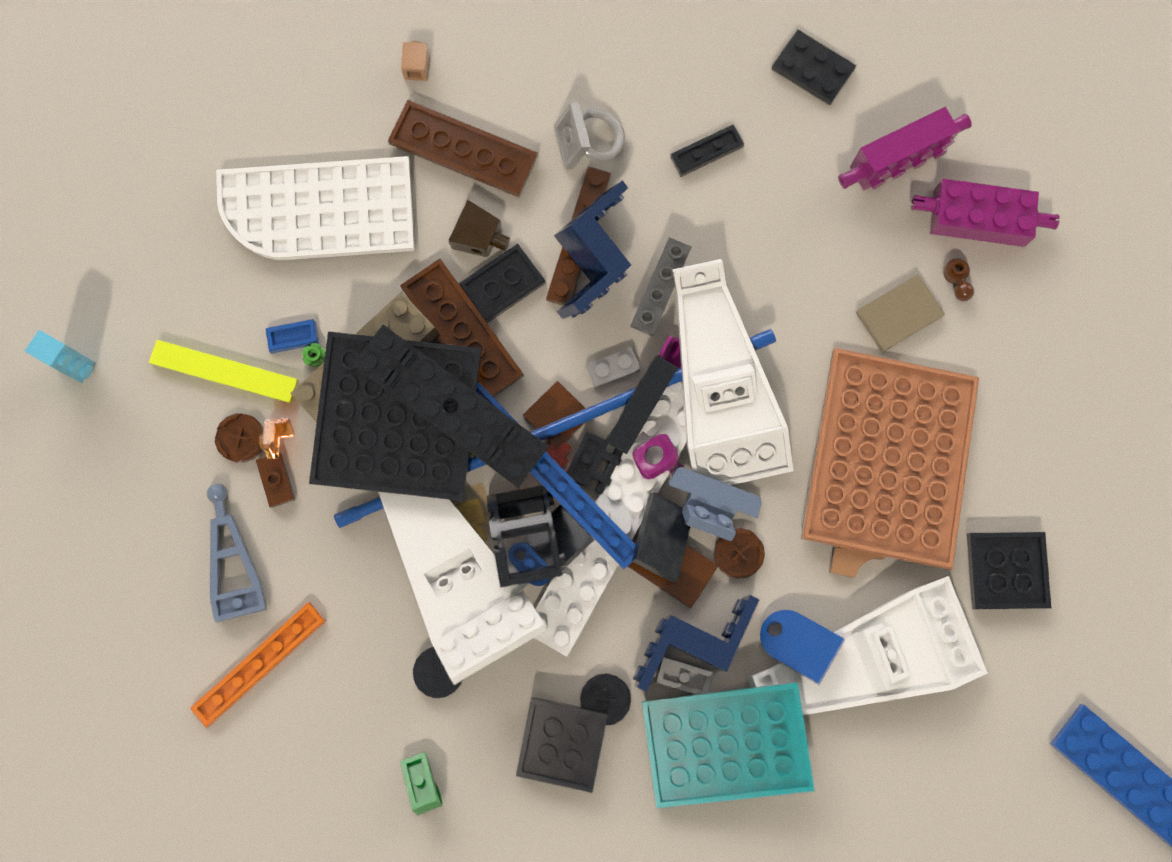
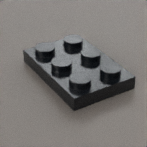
[771,29,857,106]

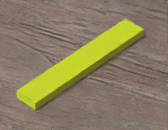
[149,340,299,404]

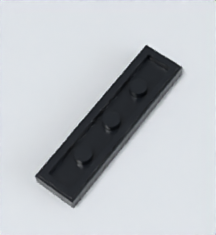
[605,355,678,454]

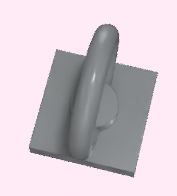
[554,102,624,169]

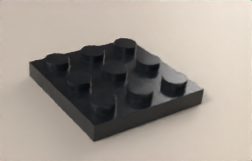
[967,532,1052,610]
[516,697,608,793]

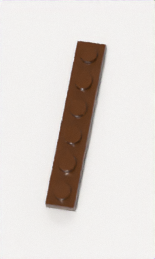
[546,166,611,306]

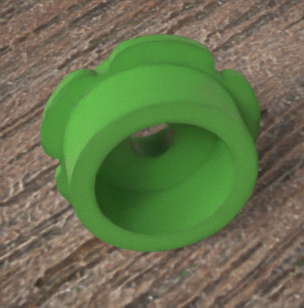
[302,343,326,367]

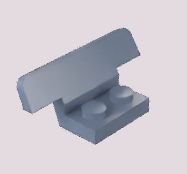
[669,467,762,541]

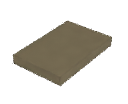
[856,275,945,353]

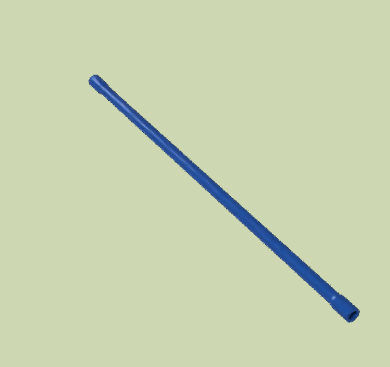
[334,329,776,528]

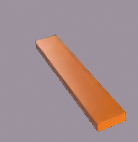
[190,602,326,728]

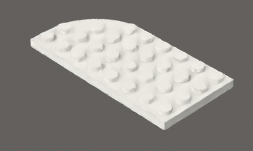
[216,156,415,260]

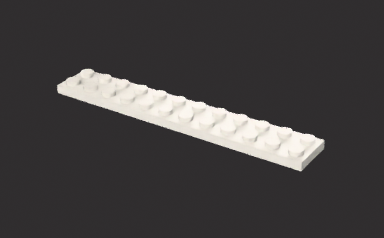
[535,382,713,657]

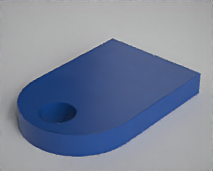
[760,610,845,685]

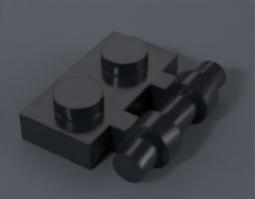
[566,431,623,494]

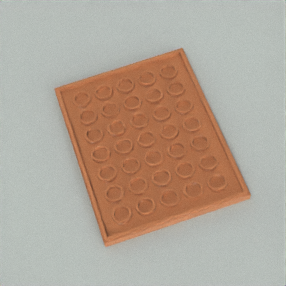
[801,348,979,570]

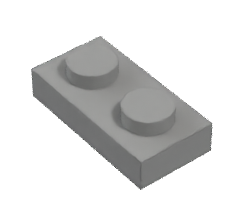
[586,347,641,388]
[656,657,713,694]

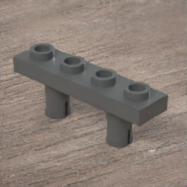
[630,237,692,336]

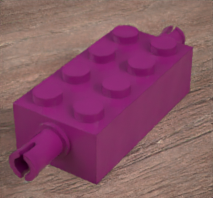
[838,106,972,191]
[911,178,1060,247]

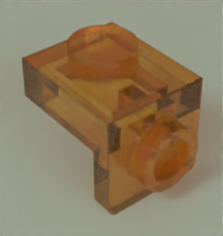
[259,418,294,459]

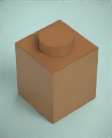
[401,41,429,81]

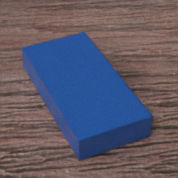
[265,319,319,354]

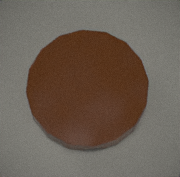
[214,413,266,463]
[714,528,765,579]

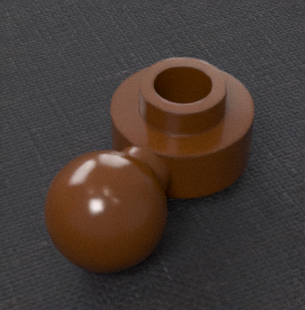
[943,258,974,301]

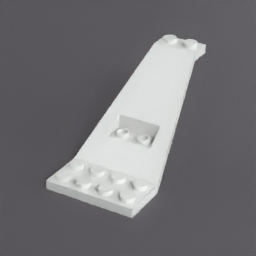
[672,259,794,485]
[378,492,547,685]
[747,576,988,715]

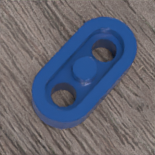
[508,542,550,586]

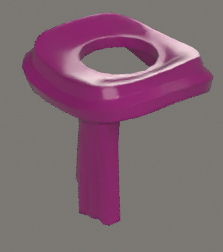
[632,434,685,479]

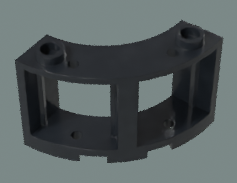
[486,485,566,588]

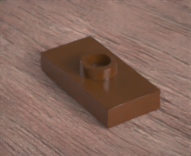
[256,452,295,508]

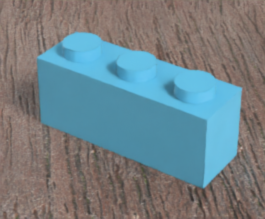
[24,330,96,383]

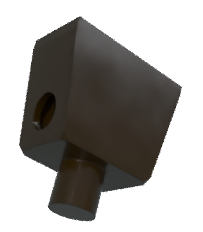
[448,200,511,257]

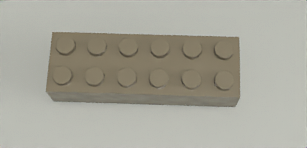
[290,292,439,423]

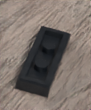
[670,124,744,177]

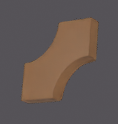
[829,547,885,578]

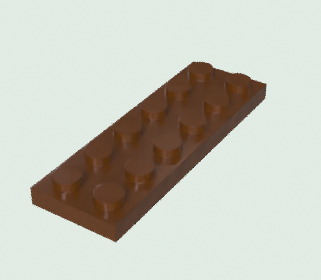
[388,100,538,198]
[400,259,524,398]

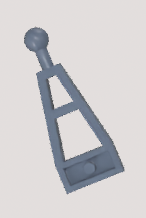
[207,484,268,623]

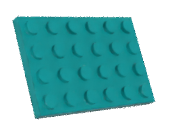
[642,682,815,808]

